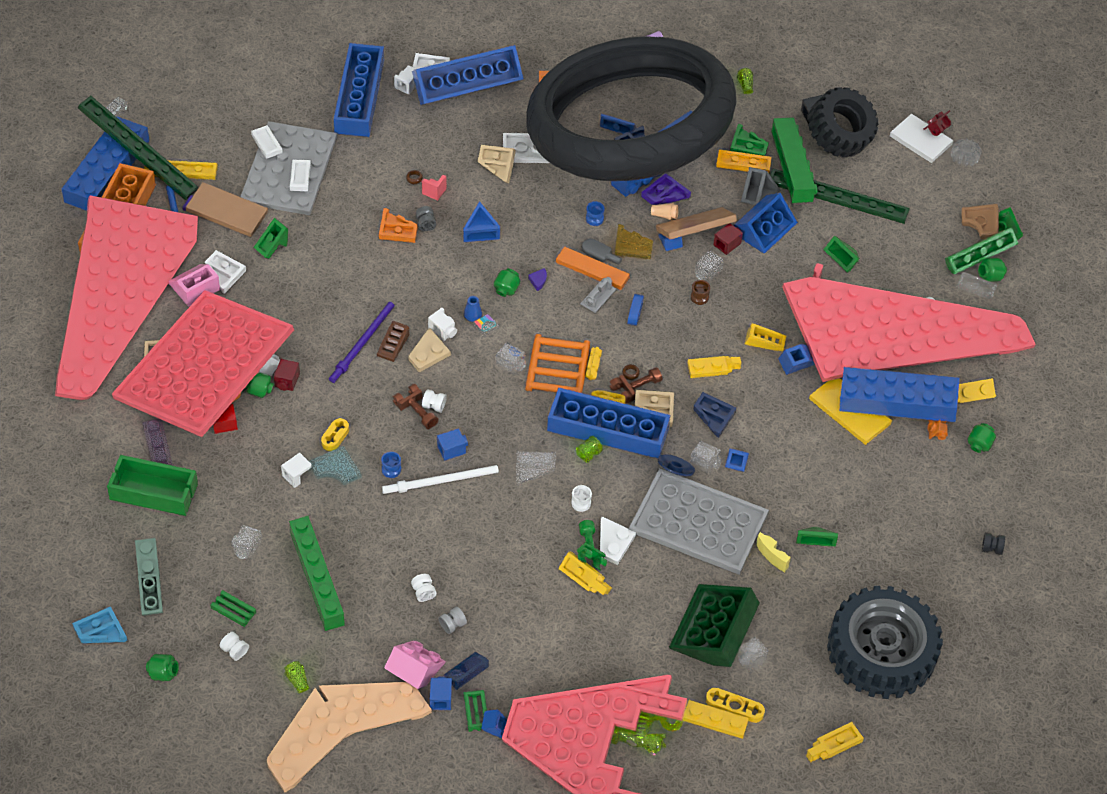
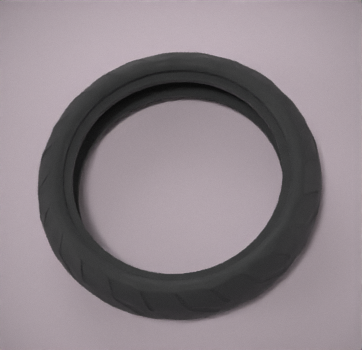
[526,36,737,181]

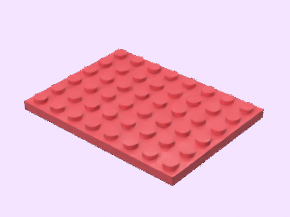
[112,290,294,437]

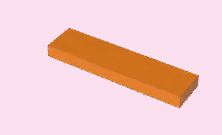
[556,246,630,290]

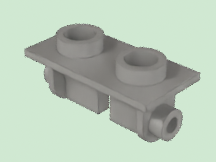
[580,277,616,313]

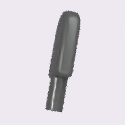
[582,239,622,265]

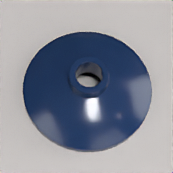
[658,454,695,476]

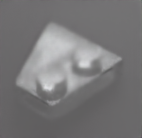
[516,451,556,486]

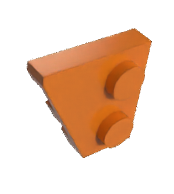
[379,208,418,243]

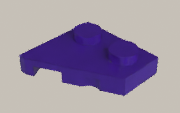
[641,174,691,205]

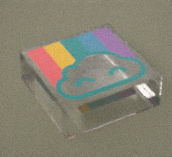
[473,313,499,337]

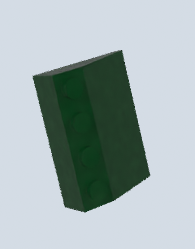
[669,584,760,667]

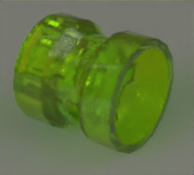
[576,436,603,463]

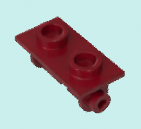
[923,110,951,136]

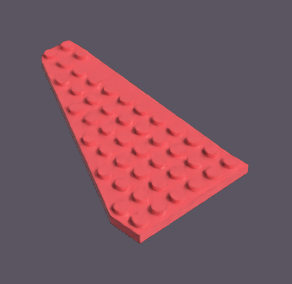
[55,196,198,400]
[782,277,1036,382]

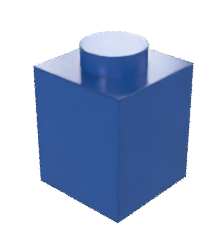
[437,428,468,461]
[430,676,452,710]

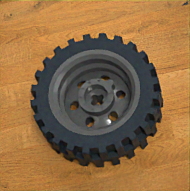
[827,585,943,699]

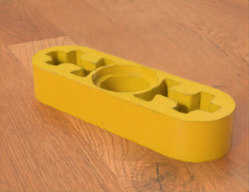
[706,688,765,723]

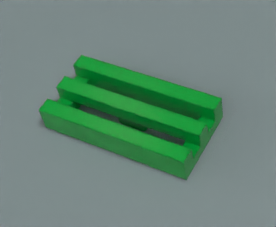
[210,590,256,627]
[463,690,487,732]

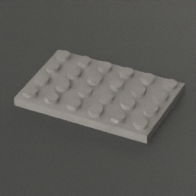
[241,121,337,215]
[629,468,769,575]

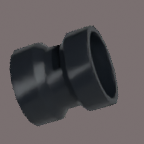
[982,532,1005,555]

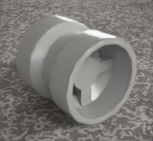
[438,606,467,634]

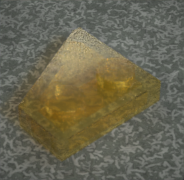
[615,224,653,259]

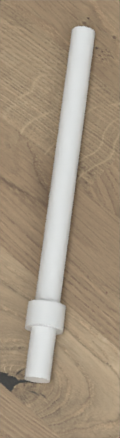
[382,465,498,494]

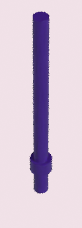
[329,302,395,383]

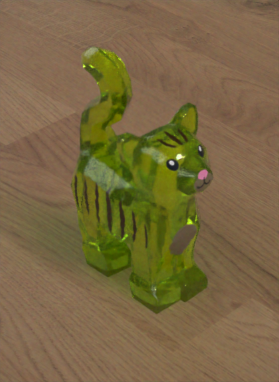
[611,711,683,756]

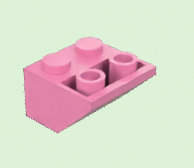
[168,264,220,307]
[384,641,446,689]

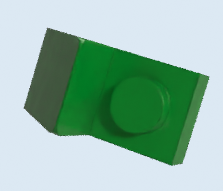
[253,218,288,259]

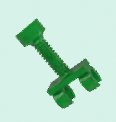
[577,520,607,571]

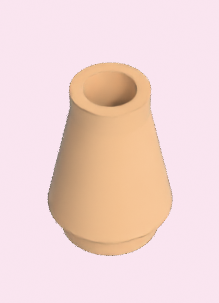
[651,203,678,221]

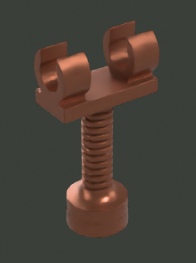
[610,367,663,404]
[392,384,438,429]

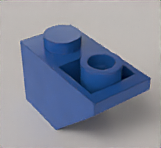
[778,344,815,375]

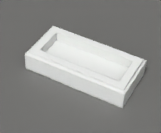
[251,125,282,159]
[290,160,311,191]

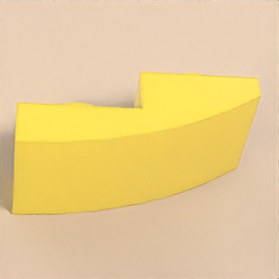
[756,532,791,573]

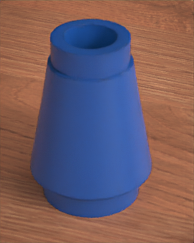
[464,296,482,322]

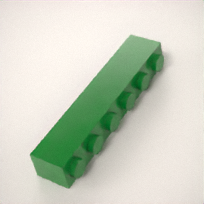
[771,117,817,203]
[289,516,345,631]

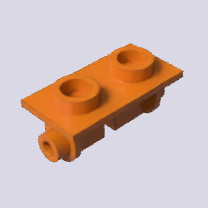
[927,420,948,440]

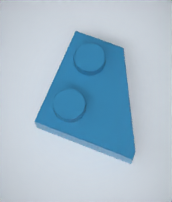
[72,607,127,643]

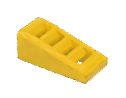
[745,323,786,352]

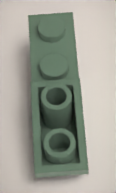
[135,538,163,616]

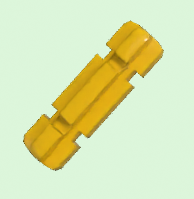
[585,347,602,380]

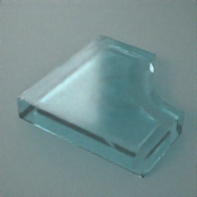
[309,446,362,485]

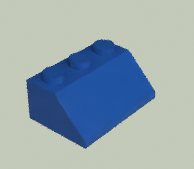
[733,193,798,253]

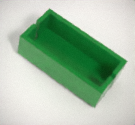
[107,455,198,516]

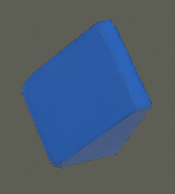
[658,233,683,251]
[725,449,749,472]
[481,710,507,738]

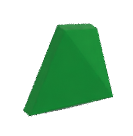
[823,236,860,273]
[796,527,838,547]

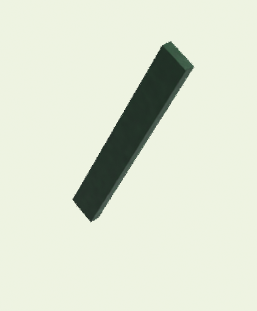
[78,95,198,200]
[770,168,910,224]

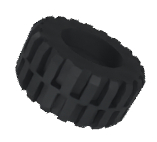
[808,87,879,157]

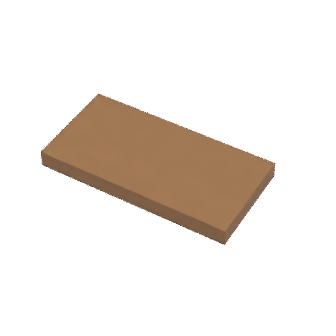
[186,182,268,237]
[656,207,737,240]

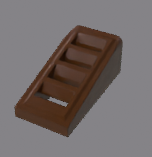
[377,321,410,362]

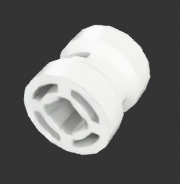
[422,389,447,413]
[571,485,592,512]
[411,574,437,602]
[220,632,249,661]

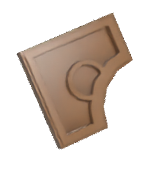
[962,204,999,239]

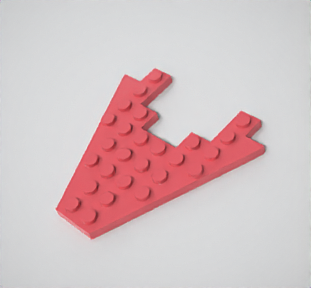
[502,675,687,794]

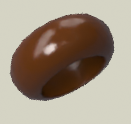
[406,170,423,185]
[622,364,640,380]

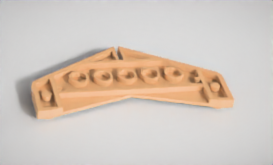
[267,682,432,793]

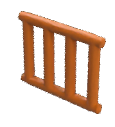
[525,334,590,393]

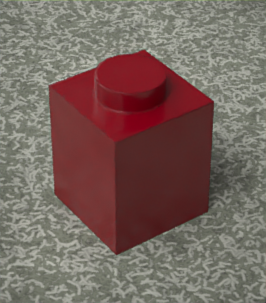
[713,223,743,255]
[274,359,300,391]

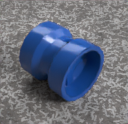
[586,201,604,226]
[381,452,401,478]

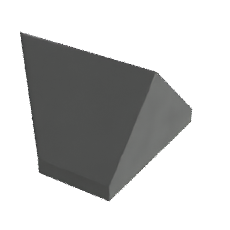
[741,167,781,205]

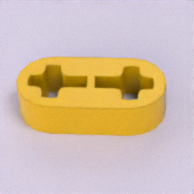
[591,390,625,404]
[321,418,349,451]

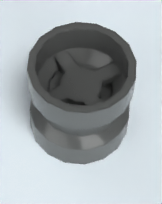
[415,206,436,231]

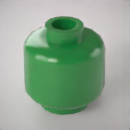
[978,258,1007,282]
[493,268,521,297]
[245,372,274,398]
[967,423,996,453]
[146,654,179,681]

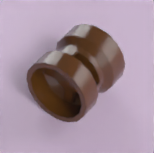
[691,280,710,305]

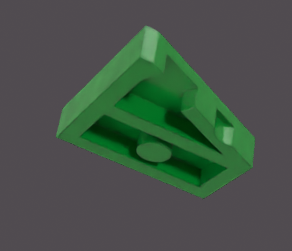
[730,124,769,156]

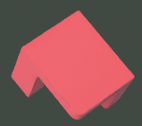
[422,175,447,201]

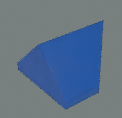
[463,201,500,242]

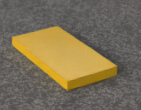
[809,378,892,445]

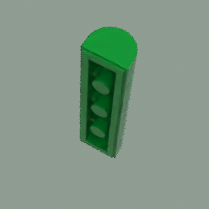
[945,227,1019,274]

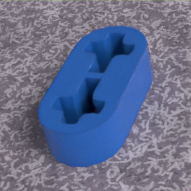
[627,294,644,326]

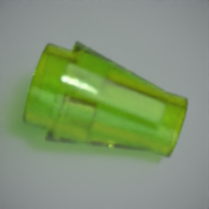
[737,68,754,94]
[284,661,310,694]

